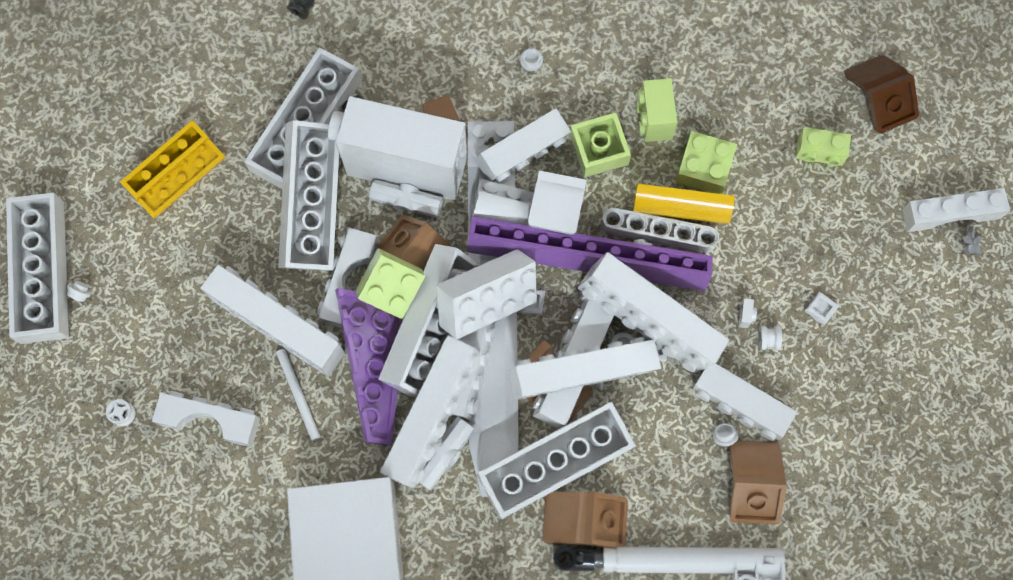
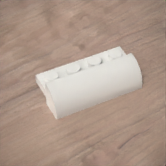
[469,178,534,226]

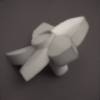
[962,227,982,255]

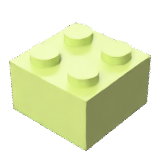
[636,78,677,142]
[570,112,631,178]
[675,131,737,194]
[356,248,425,319]

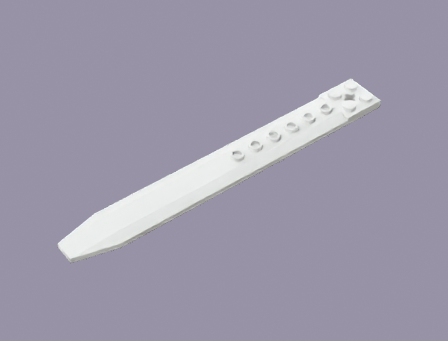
[468,121,519,497]

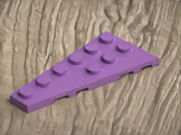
[335,288,405,446]

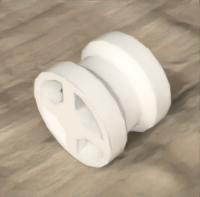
[758,326,782,351]
[106,399,136,426]

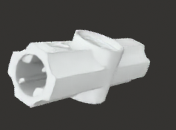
[369,179,443,218]
[419,416,475,490]

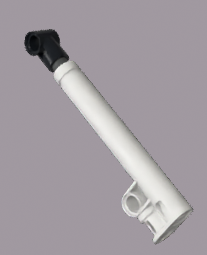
[553,547,786,580]

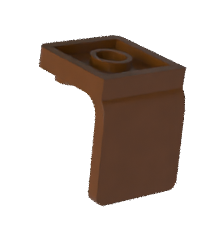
[844,55,919,133]

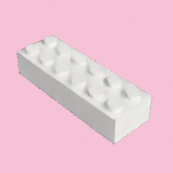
[244,47,362,189]
[278,120,339,271]
[6,193,69,344]
[379,244,480,398]
[578,252,729,373]
[200,265,345,377]
[476,402,636,519]

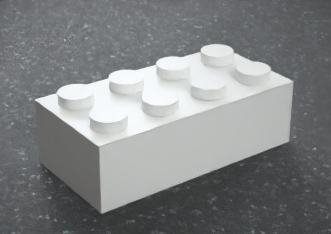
[436,249,537,340]

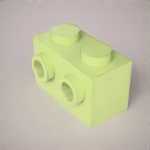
[796,127,851,166]

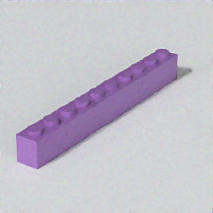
[467,216,713,291]

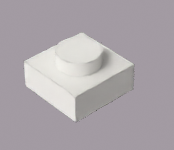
[738,298,757,328]

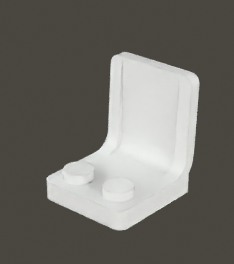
[528,171,587,235]

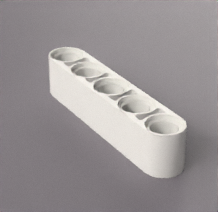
[601,208,719,253]

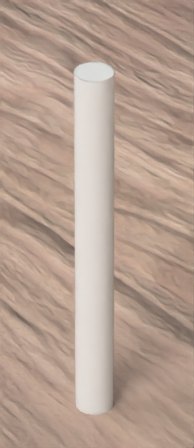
[276,349,321,441]

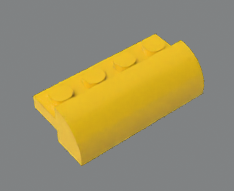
[120,120,226,220]
[633,184,735,224]

